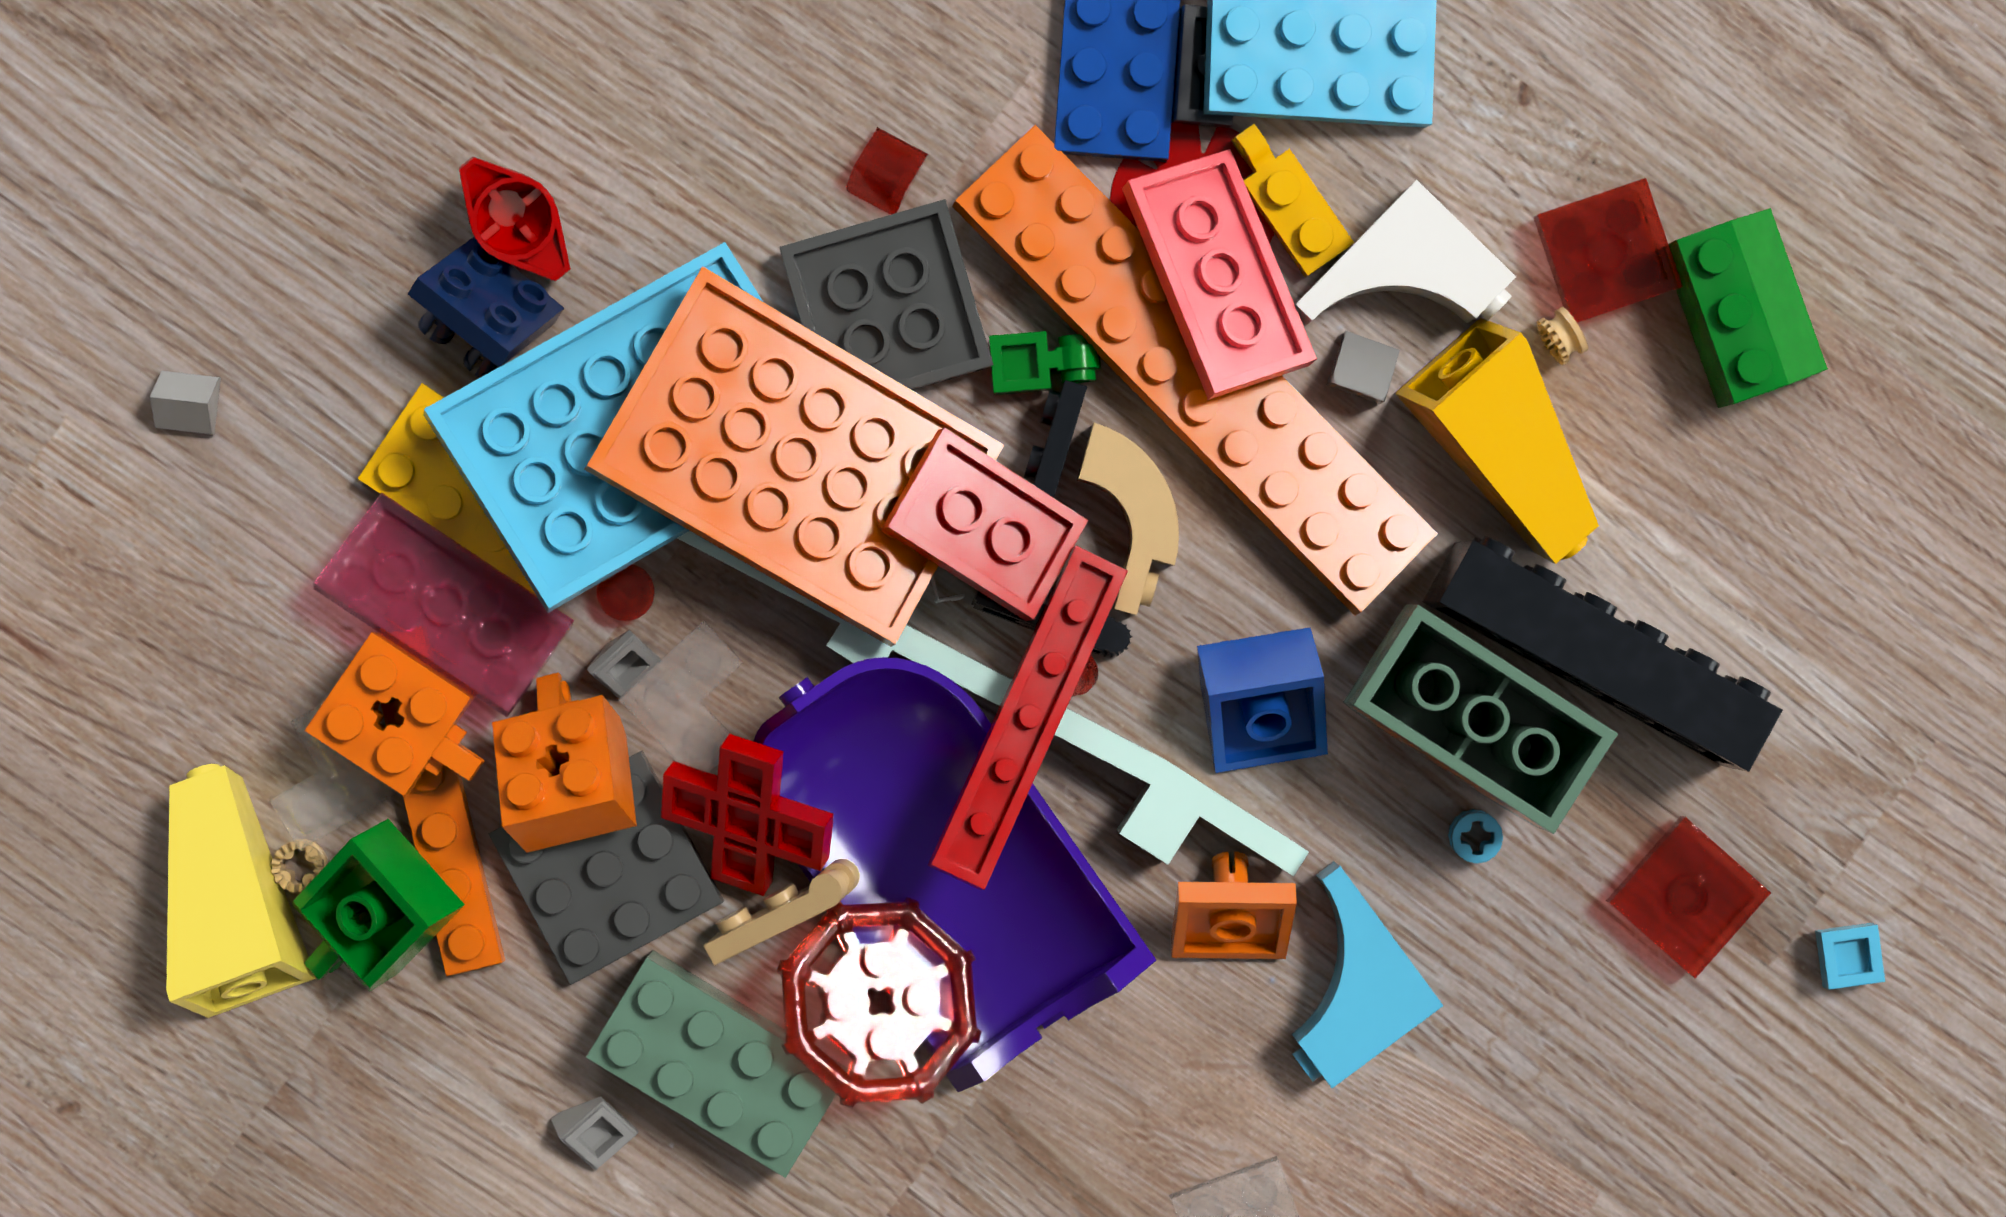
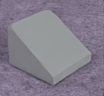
[1326,331,1400,404]

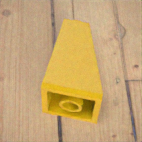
[1395,318,1599,564]

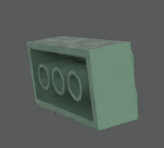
[586,950,849,1178]

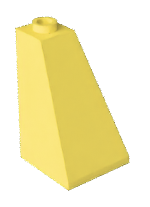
[166,764,316,1018]

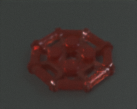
[776,897,982,1109]

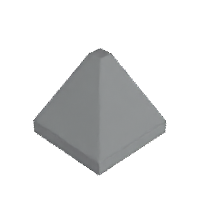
[551,1096,638,1171]

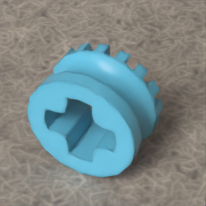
[1448,809,1503,864]

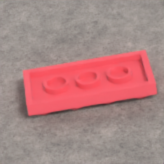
[1122,149,1317,400]

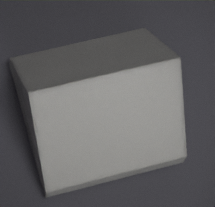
[150,371,221,435]

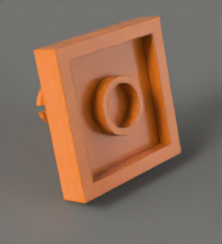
[1171,851,1297,959]

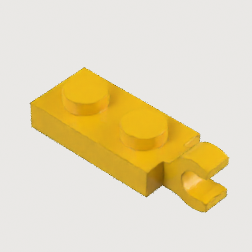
[1231,124,1354,277]

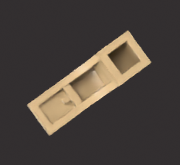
[1076,423,1179,615]

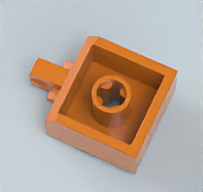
[304,632,485,796]
[492,672,637,853]

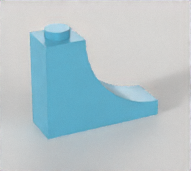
[1292,861,1443,1088]

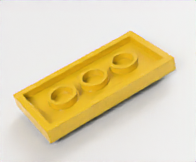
[358,383,538,599]

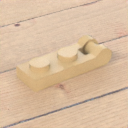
[703,858,860,966]

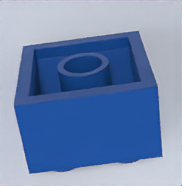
[1197,627,1328,773]

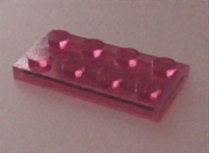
[313,493,574,717]

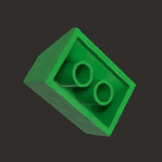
[1661,208,1828,408]

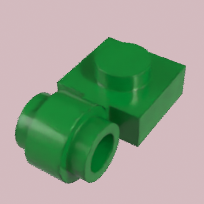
[989,331,1101,395]

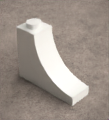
[1295,180,1516,325]

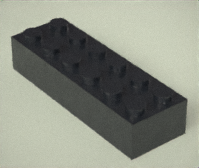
[1422,536,1783,772]

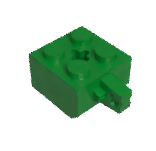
[293,819,465,992]

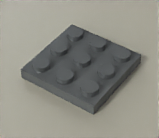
[779,199,993,390]
[488,750,724,985]

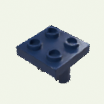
[408,237,564,378]

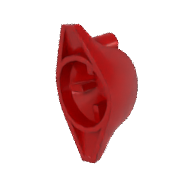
[459,157,571,281]

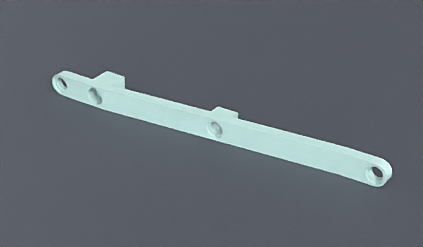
[677,531,1309,876]

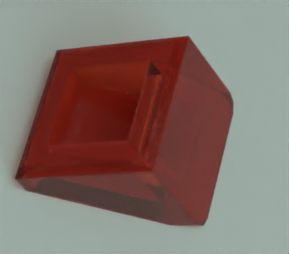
[846,127,928,214]

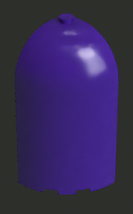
[753,657,1157,1092]

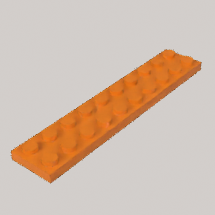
[952,125,1437,616]

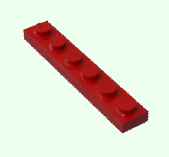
[928,546,1128,890]

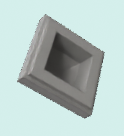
[587,630,663,700]

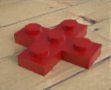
[661,734,834,896]

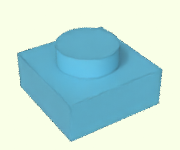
[1815,923,1885,990]

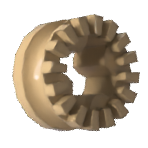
[1536,307,1588,365]
[271,839,328,893]

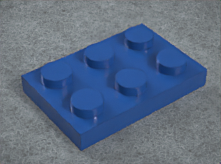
[1054,0,1180,162]

